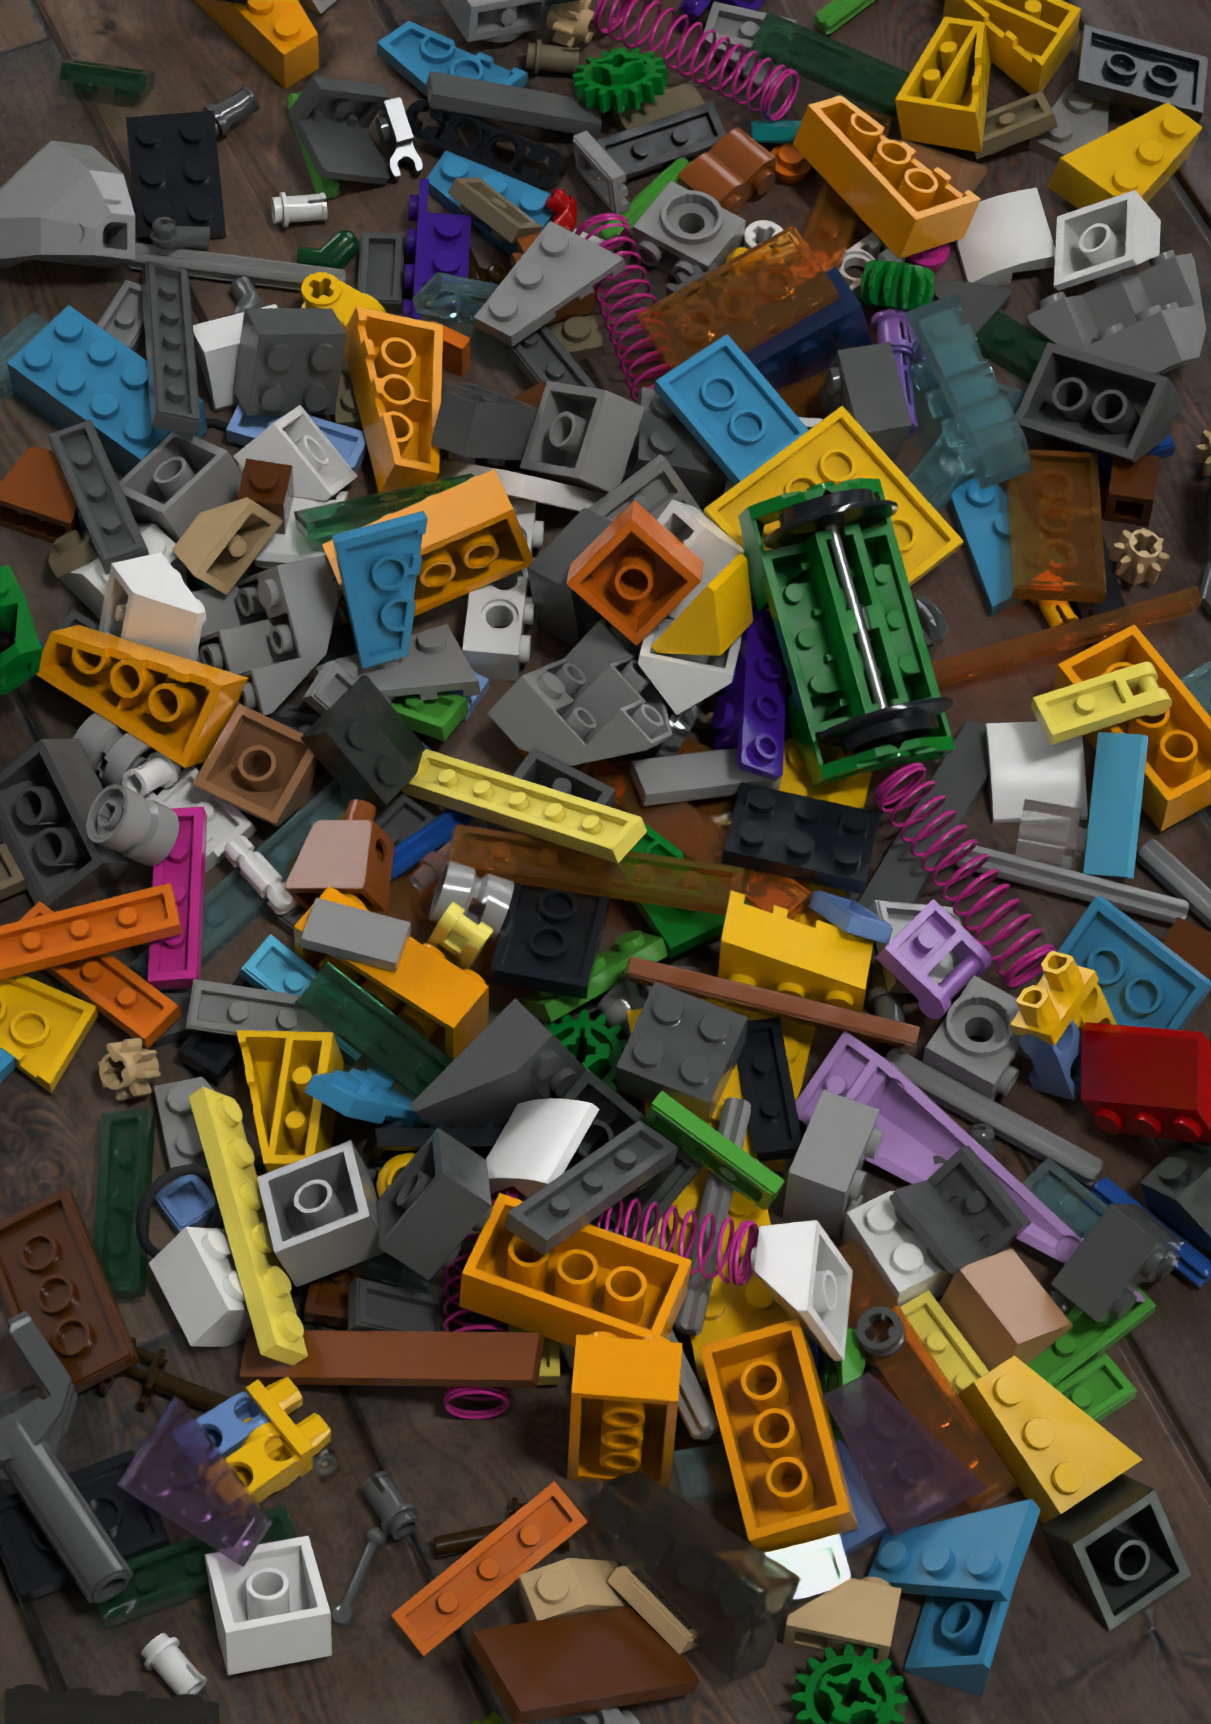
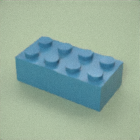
[7,305,208,475]

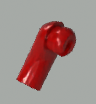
[545,189,577,232]

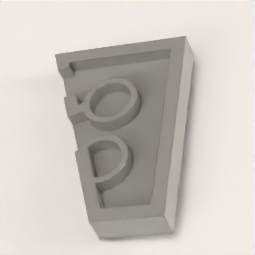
[474,221,626,347]
[315,624,481,703]

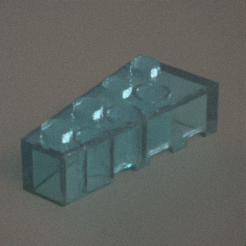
[905,294,1032,490]

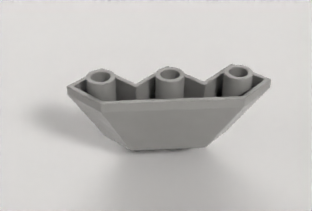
[0,141,135,269]
[1027,250,1207,375]
[191,555,338,716]
[487,618,673,766]

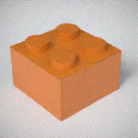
[566,500,704,646]

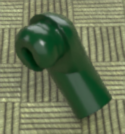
[297,230,359,269]

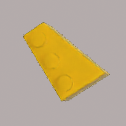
[942,0,1081,95]
[958,1355,1143,1524]

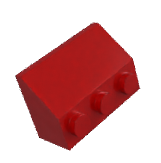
[1081,1022,1211,1143]

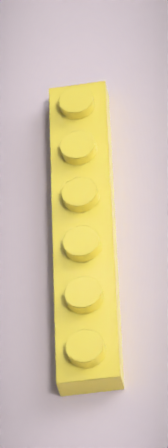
[401,749,647,863]
[188,1086,308,1366]

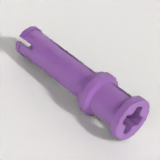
[871,308,919,439]

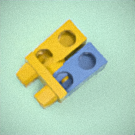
[1010,951,1117,1101]
[172,1377,331,1529]

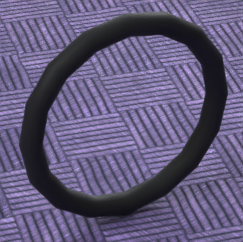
[136,1164,223,1258]

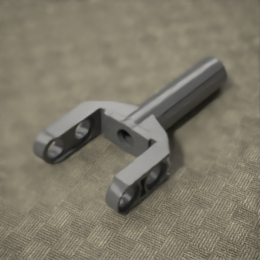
[0,1310,133,1603]

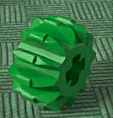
[860,260,935,313]

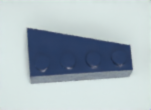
[678,266,873,391]

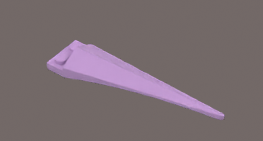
[795,1031,1146,1303]

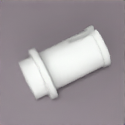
[271,192,328,228]
[122,751,181,798]
[141,1633,207,1703]

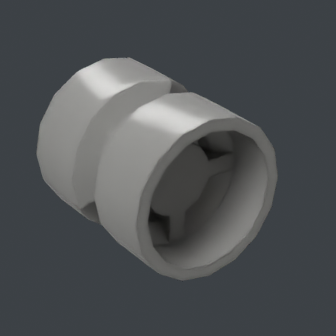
[73,712,157,787]
[86,784,179,867]
[428,860,514,942]

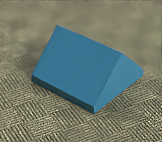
[904,1585,1015,1696]

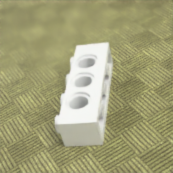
[462,500,544,681]

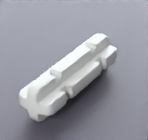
[224,835,298,915]

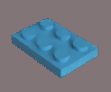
[654,334,809,486]
[1042,896,1211,1030]

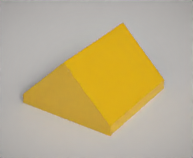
[651,552,753,656]

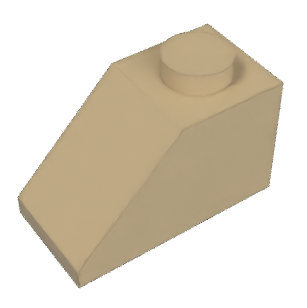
[172,497,283,595]
[518,1558,631,1622]
[783,1577,902,1665]

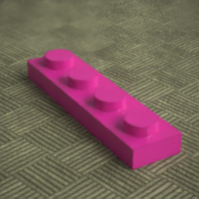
[148,806,207,990]

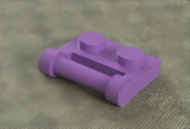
[875,899,992,1019]

